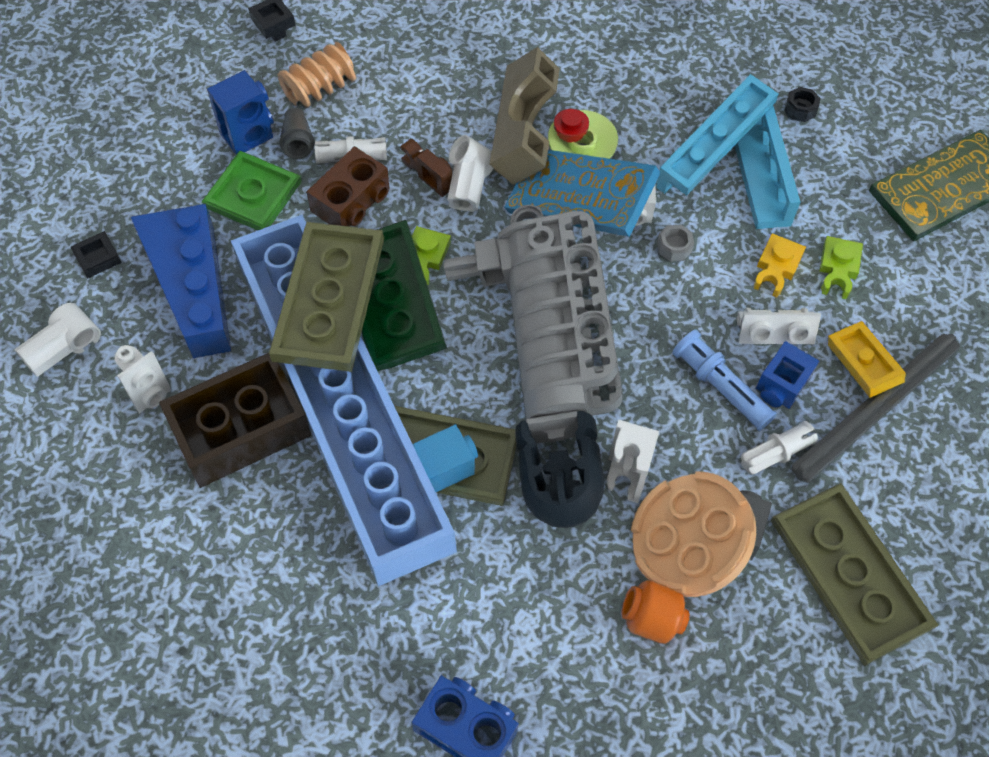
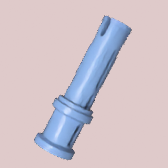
[672,329,777,432]

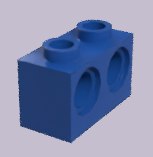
[207,70,274,155]
[411,675,519,757]

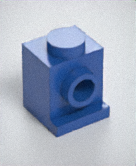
[755,341,820,409]

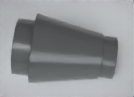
[279,108,315,159]

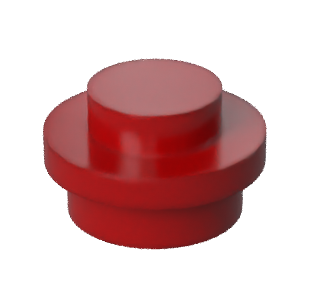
[554,109,589,142]

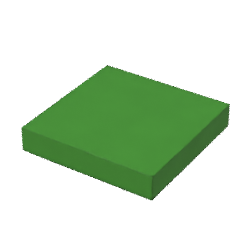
[202,151,302,231]

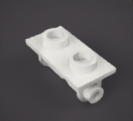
[737,308,821,344]
[115,345,171,414]

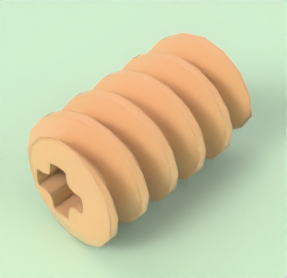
[278,42,356,108]

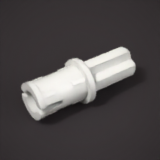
[741,421,818,475]

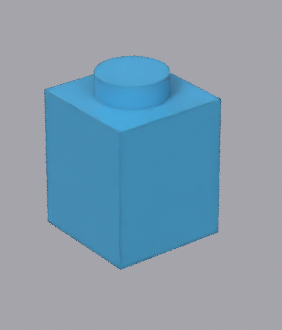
[413,424,478,492]

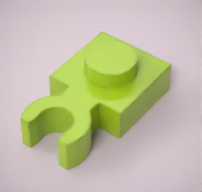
[412,226,451,285]
[819,236,863,299]

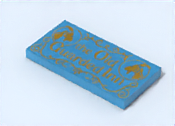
[504,150,660,237]

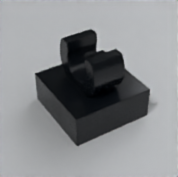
[248,0,295,42]

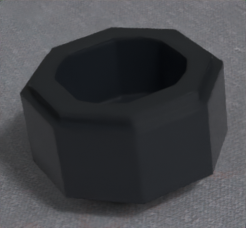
[784,87,821,122]

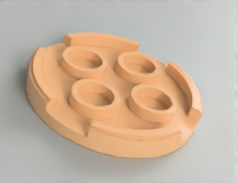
[631,471,756,597]

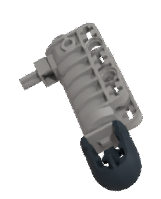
[444,205,623,528]

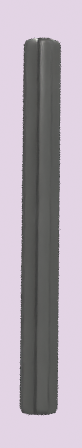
[791,334,960,483]

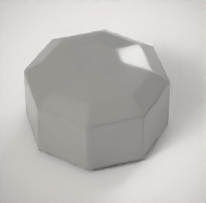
[657,224,694,262]

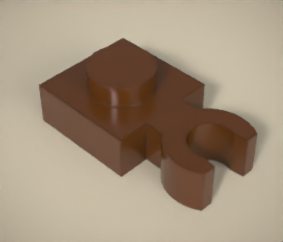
[400,139,453,197]

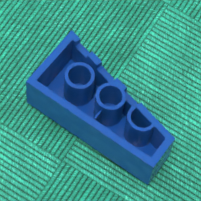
[131,204,231,358]

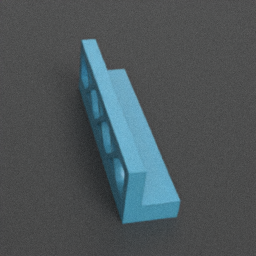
[656,74,779,196]
[735,106,801,229]

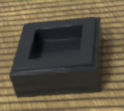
[70,231,122,279]

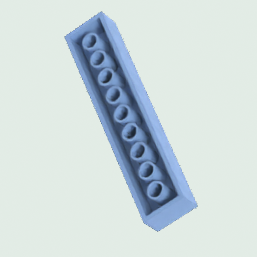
[231,215,457,587]

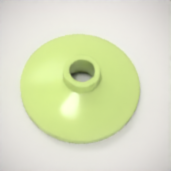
[548,110,618,159]

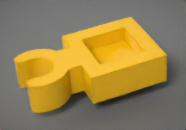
[754,233,806,297]

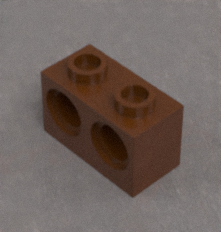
[306,146,390,227]

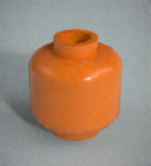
[621,580,690,644]

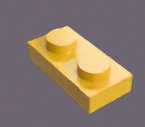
[828,321,906,398]

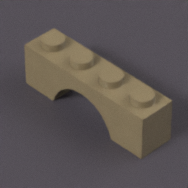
[489,47,560,185]

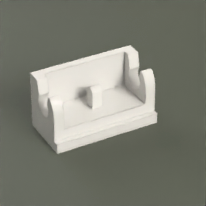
[607,420,659,503]

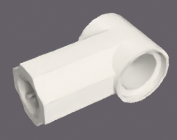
[447,135,493,212]
[14,303,101,377]

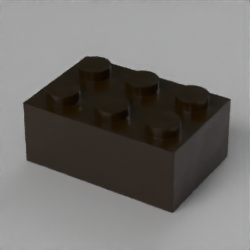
[159,353,312,488]

